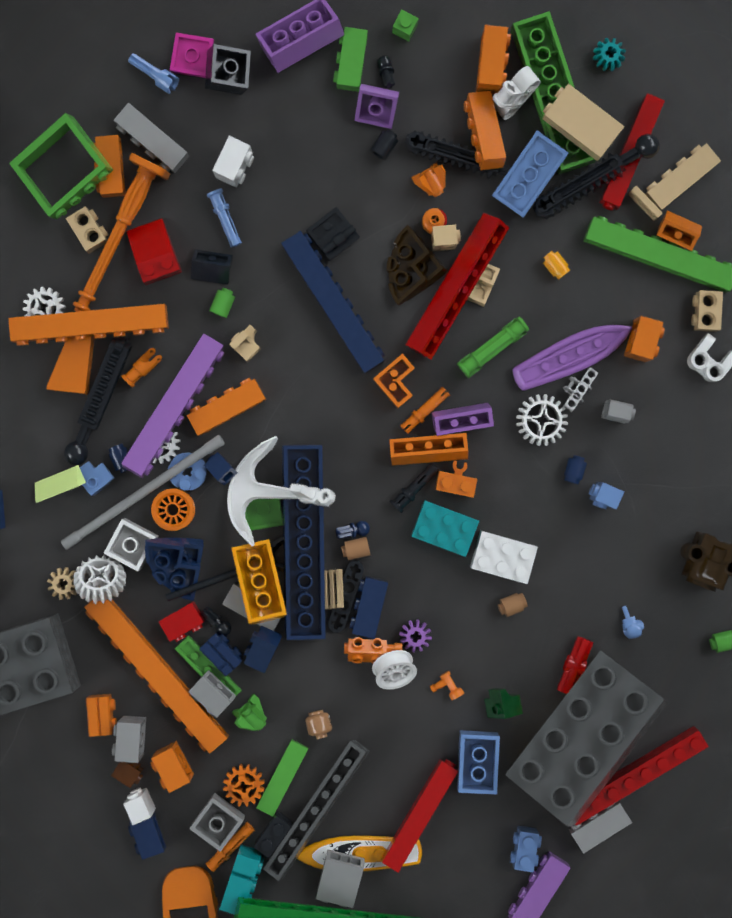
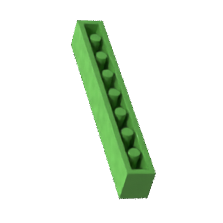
[583,216,732,293]

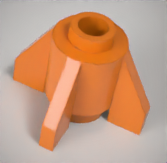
[411,162,446,197]

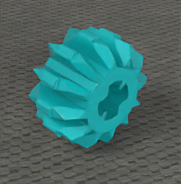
[593,38,626,71]

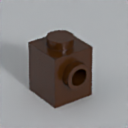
[111,762,144,788]

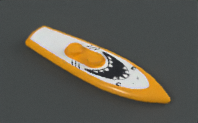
[297,835,422,871]

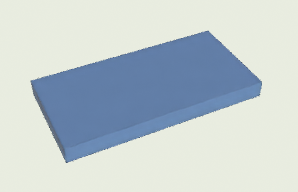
[492,131,569,218]

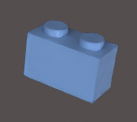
[588,482,624,510]

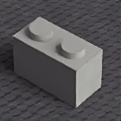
[189,670,236,718]

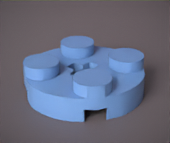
[168,453,207,490]

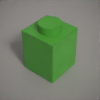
[392,9,419,42]

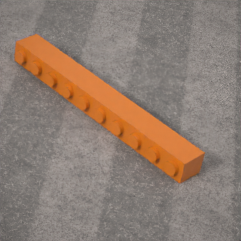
[84,599,229,754]

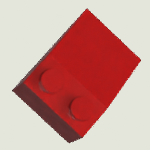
[126,218,182,285]

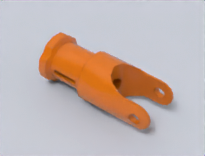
[121,348,162,388]

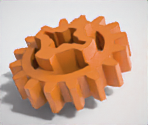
[223,764,265,807]

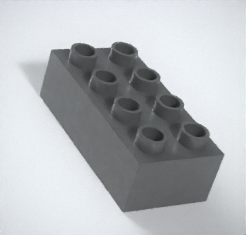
[0,613,81,715]
[505,651,668,826]

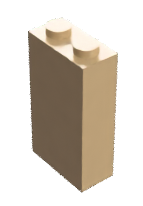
[543,84,624,161]

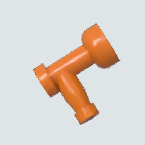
[430,671,464,701]

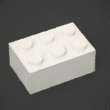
[470,530,538,584]

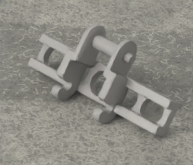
[563,367,598,412]

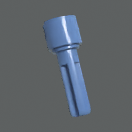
[128,53,179,94]

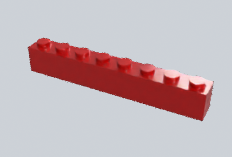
[406,213,509,360]
[575,726,709,826]

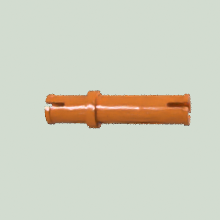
[400,387,450,434]
[206,822,255,872]

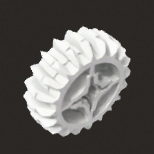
[516,394,568,446]
[73,555,126,604]

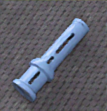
[207,188,242,248]

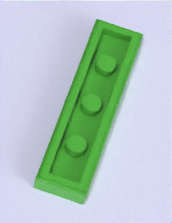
[175,635,242,696]
[256,739,309,817]

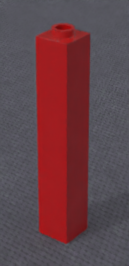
[599,93,665,211]
[381,759,458,873]

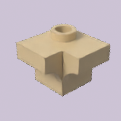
[229,325,261,362]

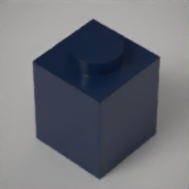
[204,452,238,486]

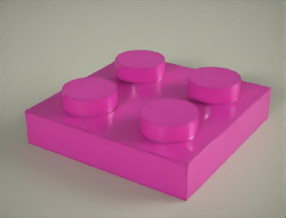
[170,33,214,78]

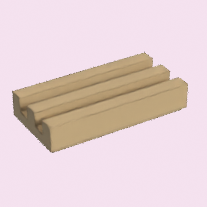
[628,186,663,221]
[324,569,344,610]

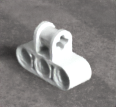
[493,66,541,120]

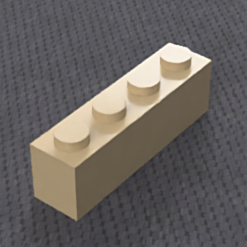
[645,143,721,210]

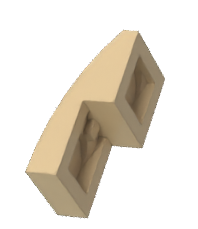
[467,264,500,307]

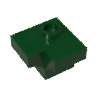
[484,688,523,719]

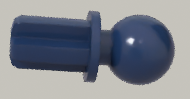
[336,521,370,539]

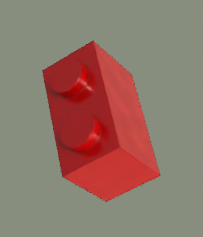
[159,601,205,642]

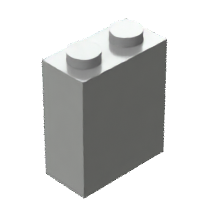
[316,849,365,908]

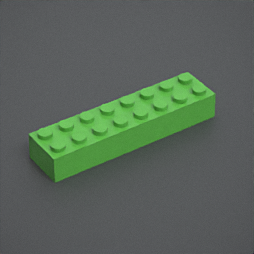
[511,11,596,175]

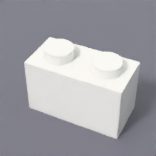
[124,787,156,825]

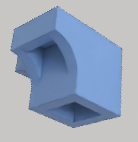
[80,461,115,496]

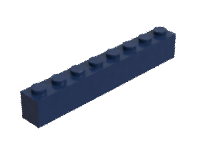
[281,231,385,374]

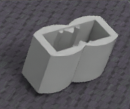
[601,399,636,424]

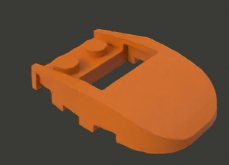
[162,866,218,918]

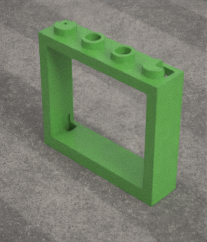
[9,113,113,219]

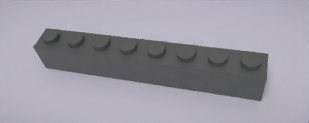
[263,740,370,881]

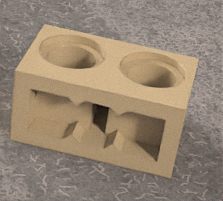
[66,206,108,254]
[431,224,461,251]
[691,290,723,332]

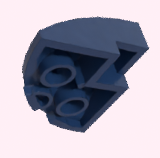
[145,538,204,601]

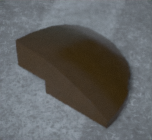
[387,225,448,305]

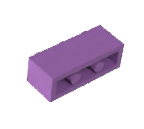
[432,403,494,436]

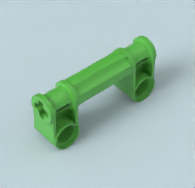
[457,317,529,378]

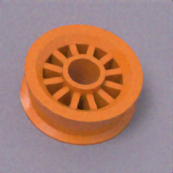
[151,488,195,531]

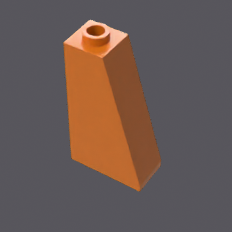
[47,336,95,394]

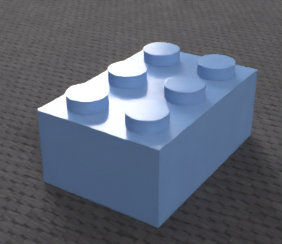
[457,730,500,794]

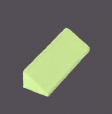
[35,465,86,503]

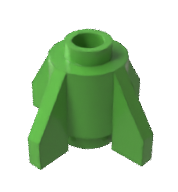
[232,694,267,731]

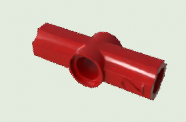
[557,636,593,694]

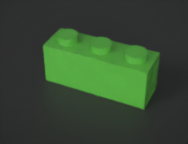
[333,27,368,92]

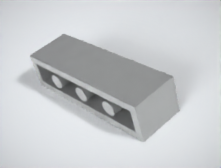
[114,102,189,173]

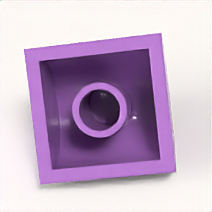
[354,84,399,129]

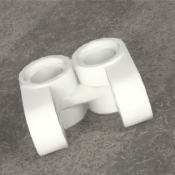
[687,333,732,382]

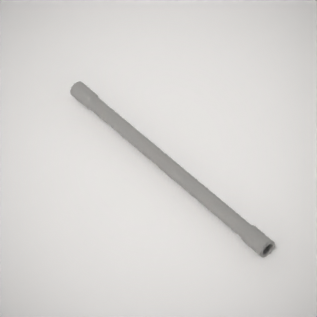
[61,434,225,550]

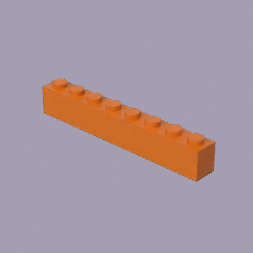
[8,304,169,346]

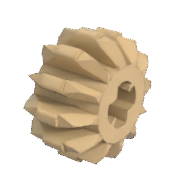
[47,567,77,600]

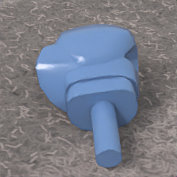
[622,606,644,639]

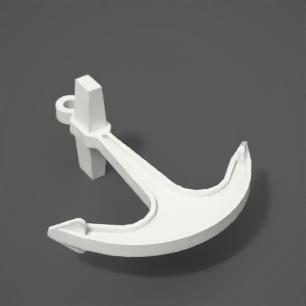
[227,436,335,547]

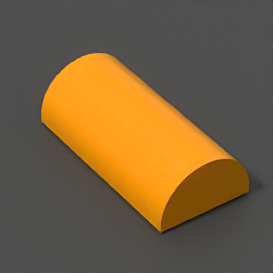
[231,539,287,624]

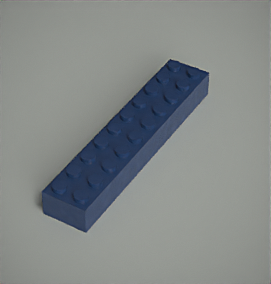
[282,445,325,640]

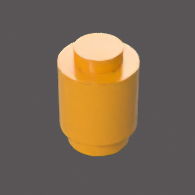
[543,251,570,280]

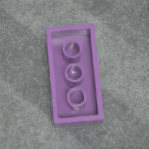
[256,0,345,73]

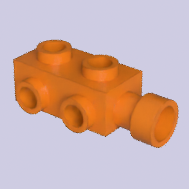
[344,637,402,663]

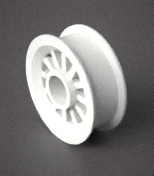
[372,650,417,690]

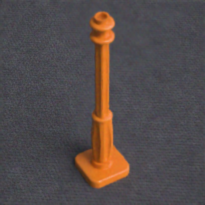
[73,153,170,312]

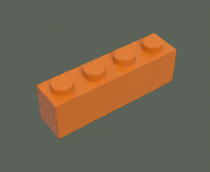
[464,91,506,170]
[187,378,267,436]
[389,433,468,466]

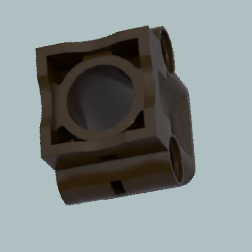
[680,532,732,592]

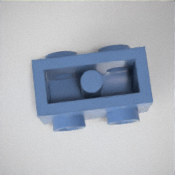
[510,826,542,872]

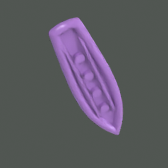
[512,325,633,391]

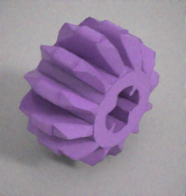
[399,619,432,652]

